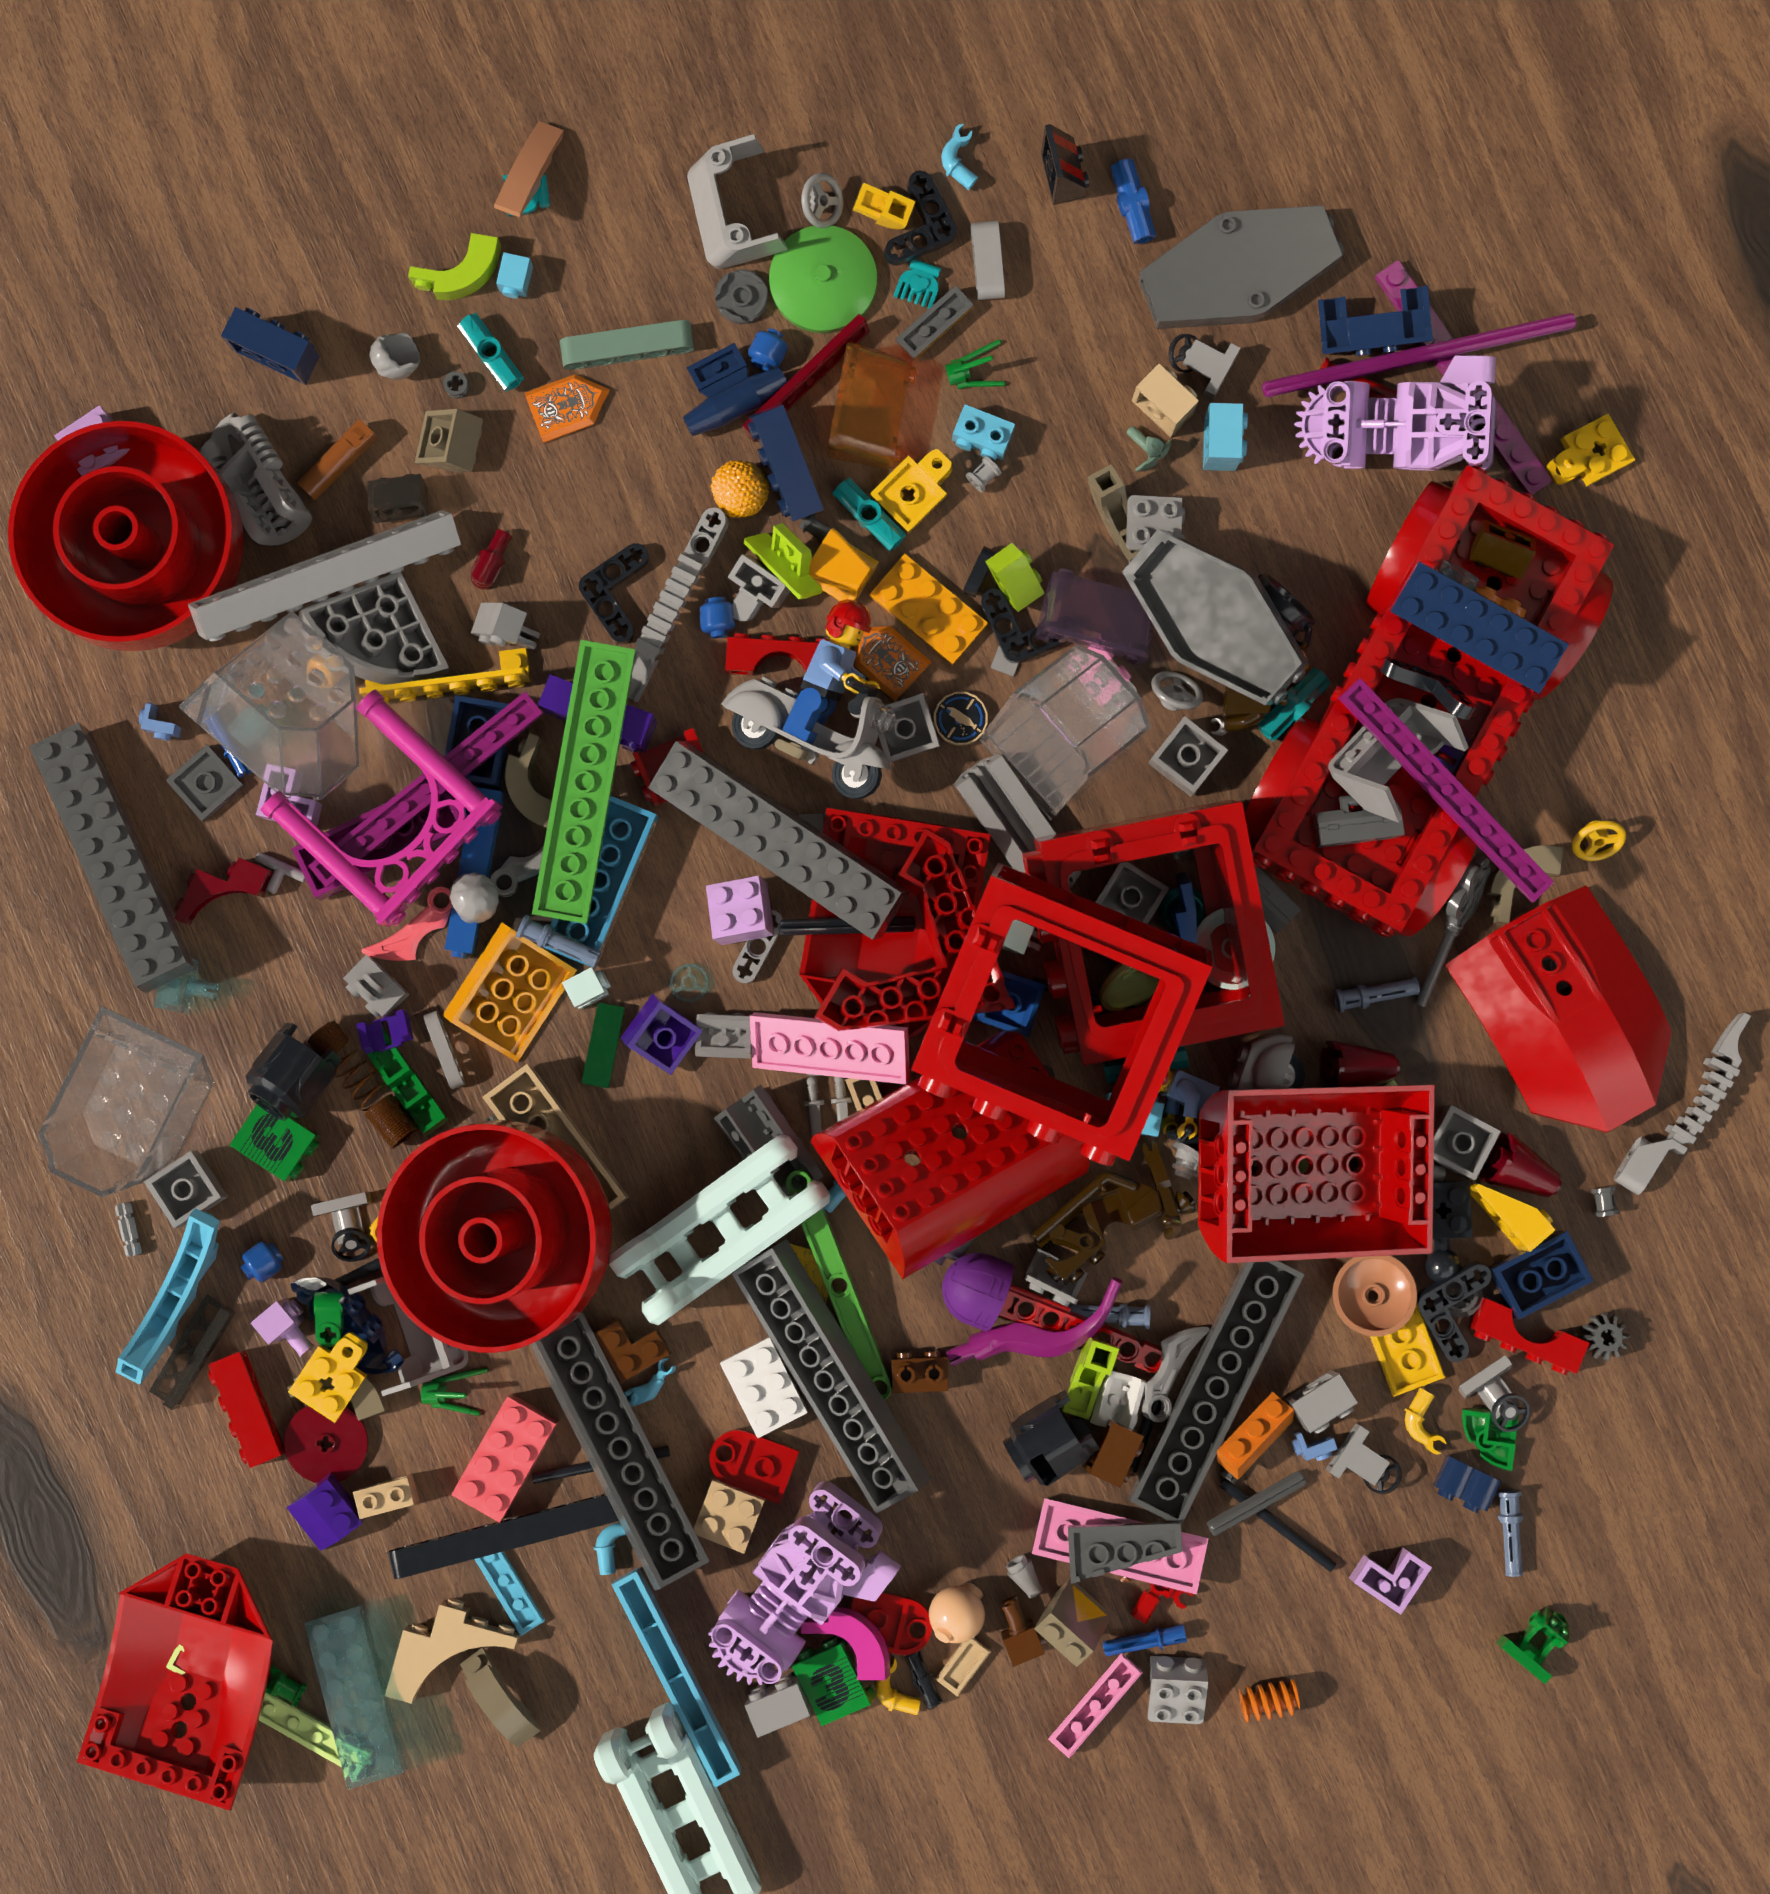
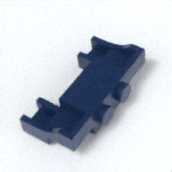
[1318,285,1433,356]

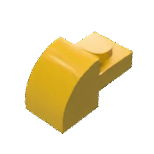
[853,183,915,229]

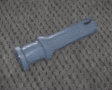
[516,915,601,967]
[1333,977,1420,1014]
[1068,1303,1151,1329]
[1496,1489,1523,1577]

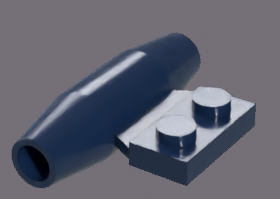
[682,343,787,437]

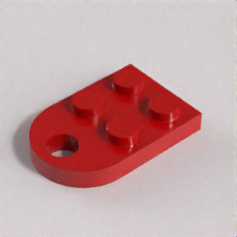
[709,1429,800,1504]
[847,1591,932,1655]

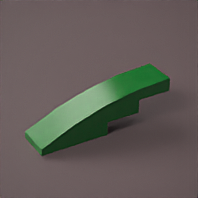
[360,1028,449,1136]

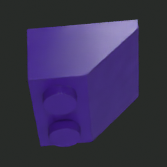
[621,993,703,1075]
[286,1472,364,1551]

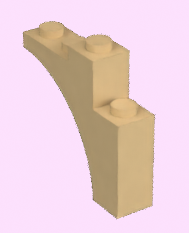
[385,1598,520,1704]

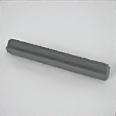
[1207,1471,1306,1536]

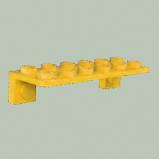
[359,648,531,704]

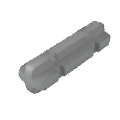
[115,1202,142,1257]

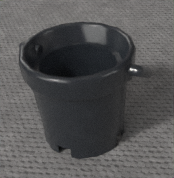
[1258,573,1315,649]

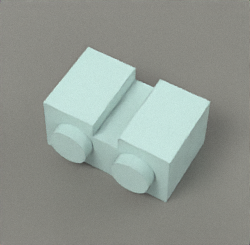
[562,967,611,1010]

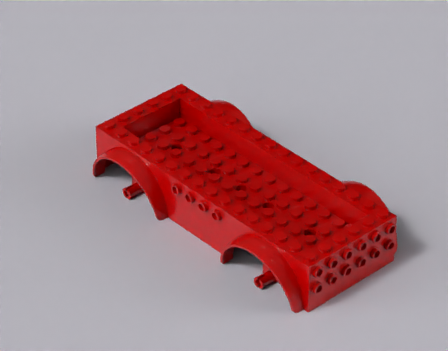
[1245,465,1614,938]

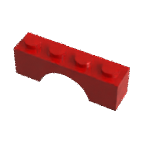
[725,633,830,676]
[1468,1298,1589,1376]

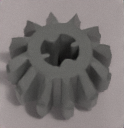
[1581,1313,1630,1361]

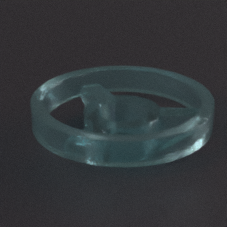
[670,964,709,1002]

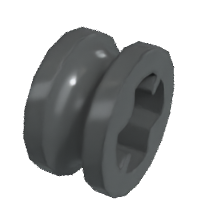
[443,371,469,399]

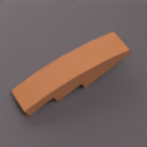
[494,121,564,217]

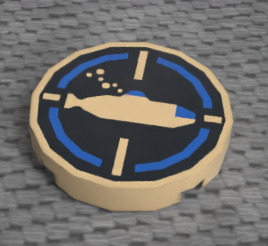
[934,692,988,746]

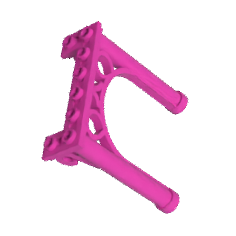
[261,689,503,927]

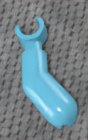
[624,1358,676,1407]

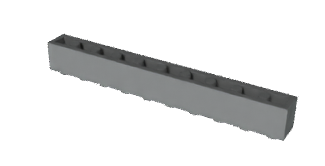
[188,510,461,641]

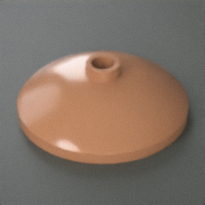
[1332,1256,1417,1337]

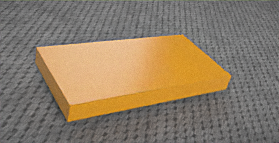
[870,554,988,666]

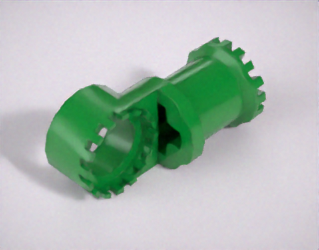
[265,1663,308,1707]

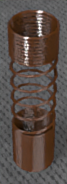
[307,1021,419,1149]

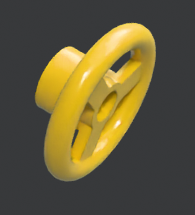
[1572,821,1626,861]

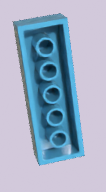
[545,796,659,969]

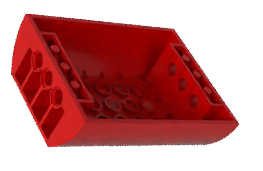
[810,1031,1090,1279]
[1198,1085,1435,1263]

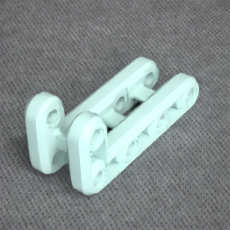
[609,1134,830,1325]
[594,1702,762,1894]

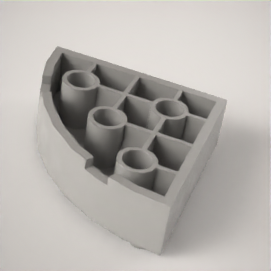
[296,572,449,684]

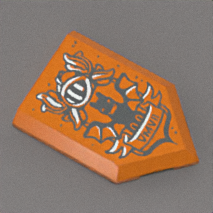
[525,374,610,443]
[854,626,932,702]

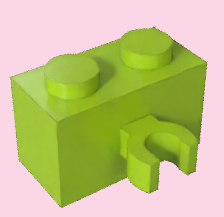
[985,543,1044,612]

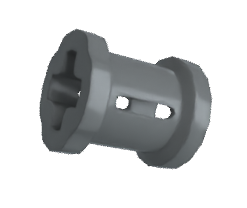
[1591,1186,1620,1217]

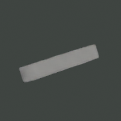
[732,910,783,984]
[424,1010,466,1090]

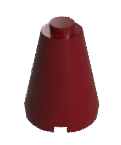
[1319,1040,1400,1087]
[1480,1132,1562,1198]

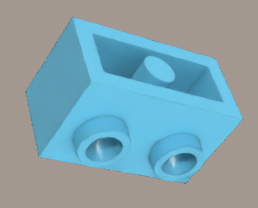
[952,404,1015,461]

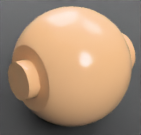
[929,1582,985,1643]

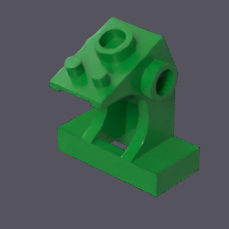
[1496,1606,1570,1685]

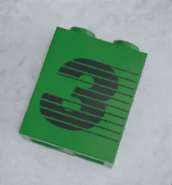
[230,1104,321,1182]
[792,1636,876,1726]

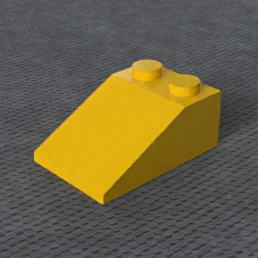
[1470,1183,1555,1252]

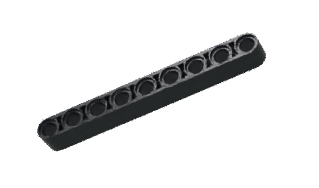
[387,1494,619,1579]

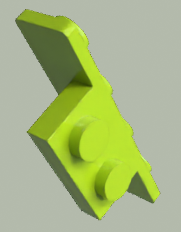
[744,523,822,599]

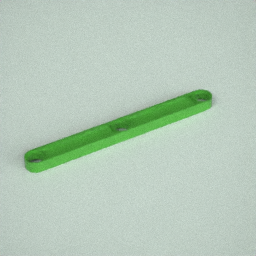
[786,1168,892,1400]

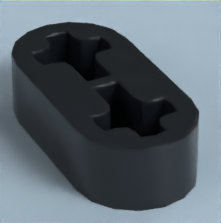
[963,546,997,598]

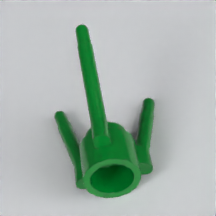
[945,339,1006,390]
[421,1367,488,1416]

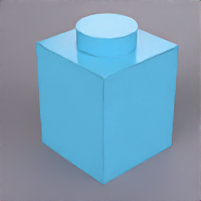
[496,252,533,299]

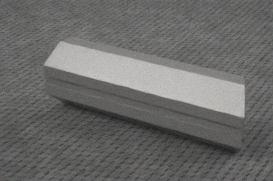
[954,754,1081,889]

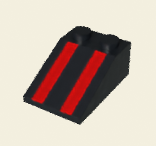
[1041,124,1090,205]

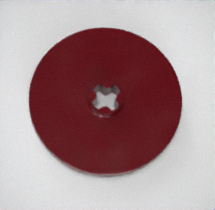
[284,1405,368,1483]

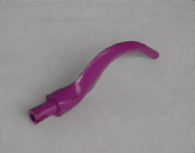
[946,1277,1123,1367]

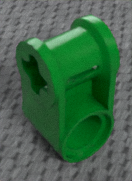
[314,1292,345,1347]

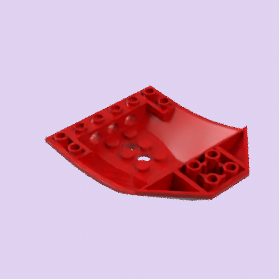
[799,808,991,1040]
[1445,885,1672,1133]
[77,1553,273,1811]

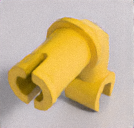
[1404,1388,1447,1454]
[875,1657,921,1715]

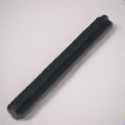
[779,916,916,935]

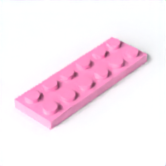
[750,1012,910,1084]
[1032,1498,1209,1594]

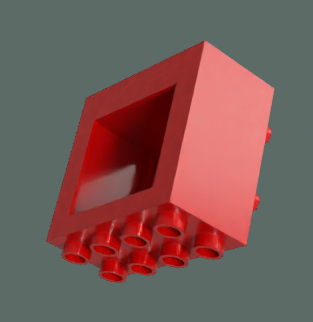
[1022,800,1285,1066]
[911,862,1213,1166]

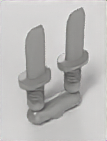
[803,1074,852,1136]

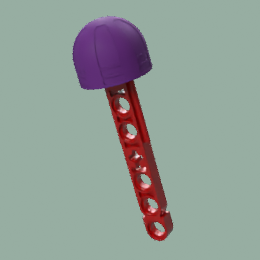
[942,1253,1162,1372]

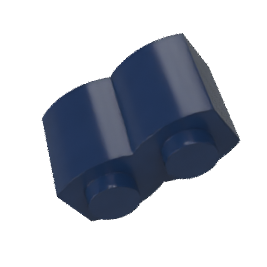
[1433,1455,1501,1513]

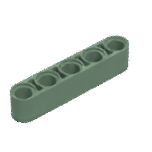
[559,320,694,370]

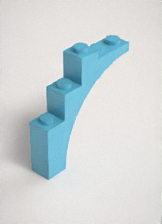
[116,1208,220,1385]

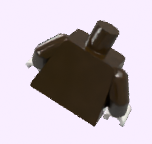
[1211,686,1288,736]

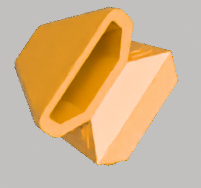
[809,528,879,601]

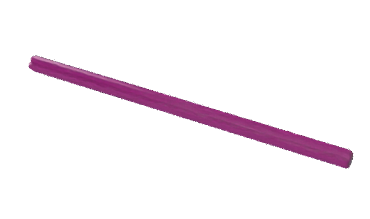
[1262,313,1576,398]

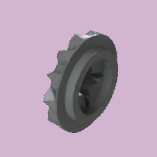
[1437,1276,1483,1318]

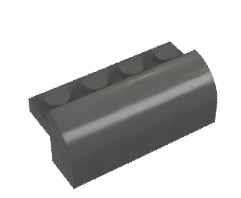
[714,1085,824,1196]

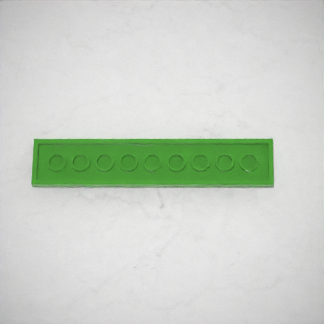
[532,640,637,924]

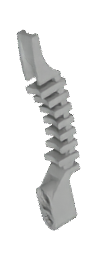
[628,507,729,702]
[1613,1013,1751,1195]

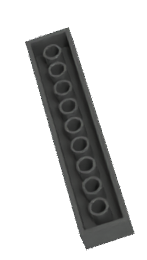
[29,722,196,993]
[648,741,910,940]
[731,1239,931,1513]
[1128,1261,1305,1525]
[530,1311,710,1590]

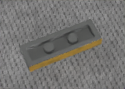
[895,285,974,361]

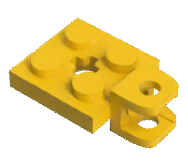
[1546,413,1635,487]
[870,449,952,534]
[288,1332,368,1423]

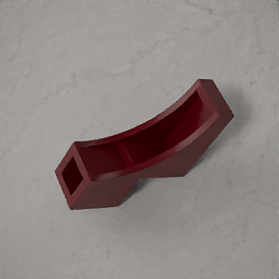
[174,857,273,926]

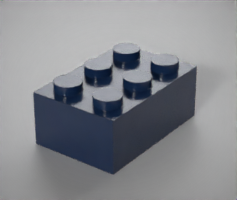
[221,307,320,385]
[445,695,509,789]
[1488,1230,1594,1319]

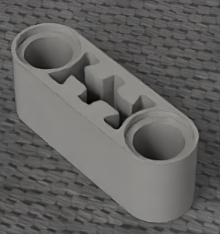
[971,220,1005,300]

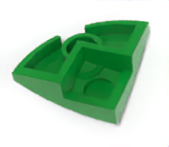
[1462,1408,1519,1471]

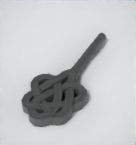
[1415,853,1491,1007]

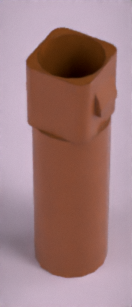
[296,419,378,501]

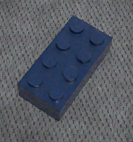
[747,404,824,522]

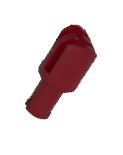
[470,529,512,590]

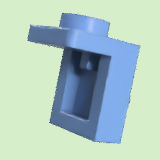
[139,702,182,741]
[1291,1430,1338,1461]

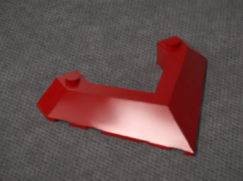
[815,829,1015,1031]

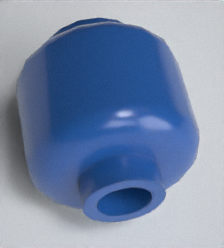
[748,328,788,371]
[698,597,736,639]
[240,1241,284,1283]

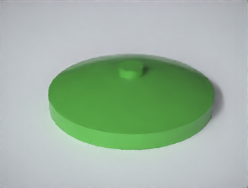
[769,225,877,334]

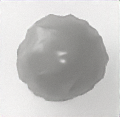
[369,332,420,380]
[449,872,499,923]

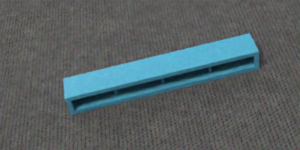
[611,1567,742,1788]

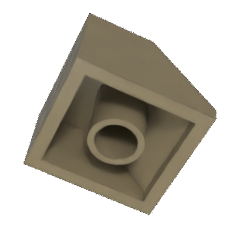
[415,409,483,472]

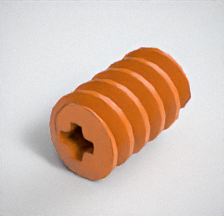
[1239,1679,1300,1723]

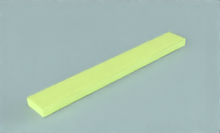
[166,1644,374,1777]

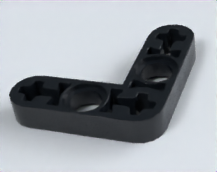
[884,170,957,266]
[579,543,649,644]
[981,588,1078,664]
[1380,657,1476,720]
[1416,1261,1491,1362]

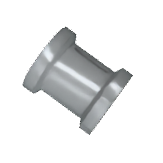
[966,456,1002,493]

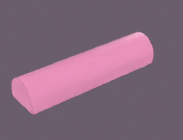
[1048,1653,1143,1758]

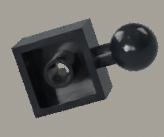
[1425,1181,1472,1282]

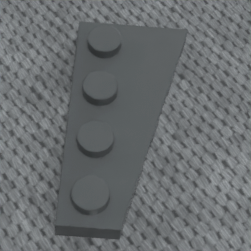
[1068,1522,1182,1584]

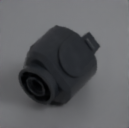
[246,1023,342,1121]
[1003,1390,1100,1486]

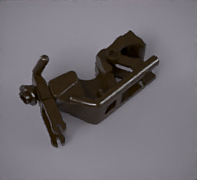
[1032,1140,1197,1286]

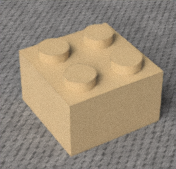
[1132,364,1199,438]
[693,1477,765,1554]

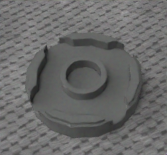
[715,269,769,325]

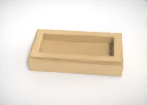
[935,1637,991,1697]

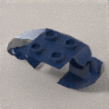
[290,1277,405,1374]

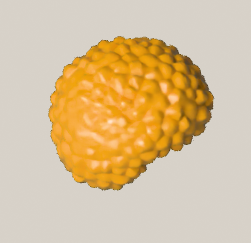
[711,460,769,518]

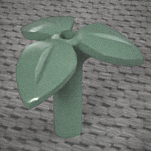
[1127,426,1172,472]

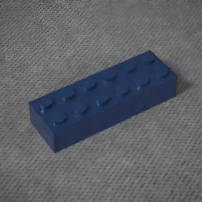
[1390,560,1569,694]

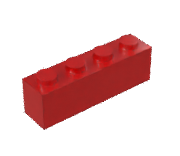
[208,1350,285,1468]

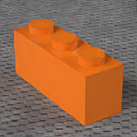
[1216,1392,1294,1480]

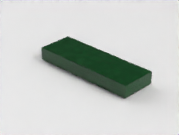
[581,1002,625,1089]

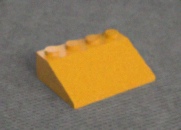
[442,923,577,1063]

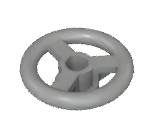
[801,173,844,228]
[1151,671,1203,711]

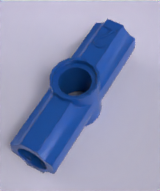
[1110,159,1156,245]

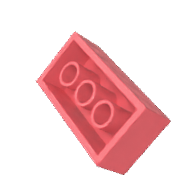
[451,1394,559,1523]

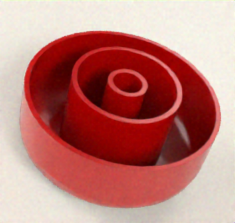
[8,421,244,651]
[377,1120,612,1353]

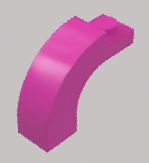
[801,1607,890,1680]

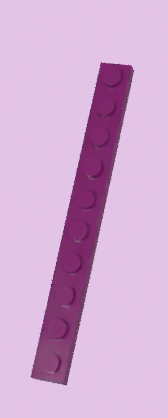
[1374,260,1553,495]
[1338,678,1554,902]
[308,692,543,888]

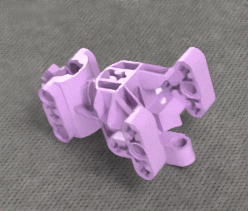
[1294,356,1496,471]
[709,1481,901,1685]

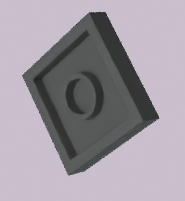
[166,744,245,822]

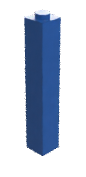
[444,787,504,959]

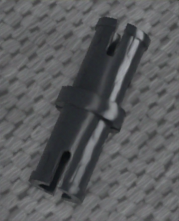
[904,1650,943,1709]

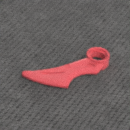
[362,887,452,961]

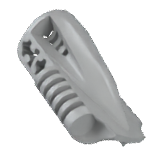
[200,413,312,546]

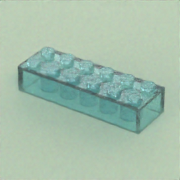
[304,1604,407,1790]

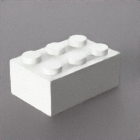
[720,1337,808,1438]

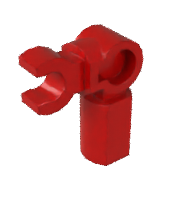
[1130,1583,1194,1624]

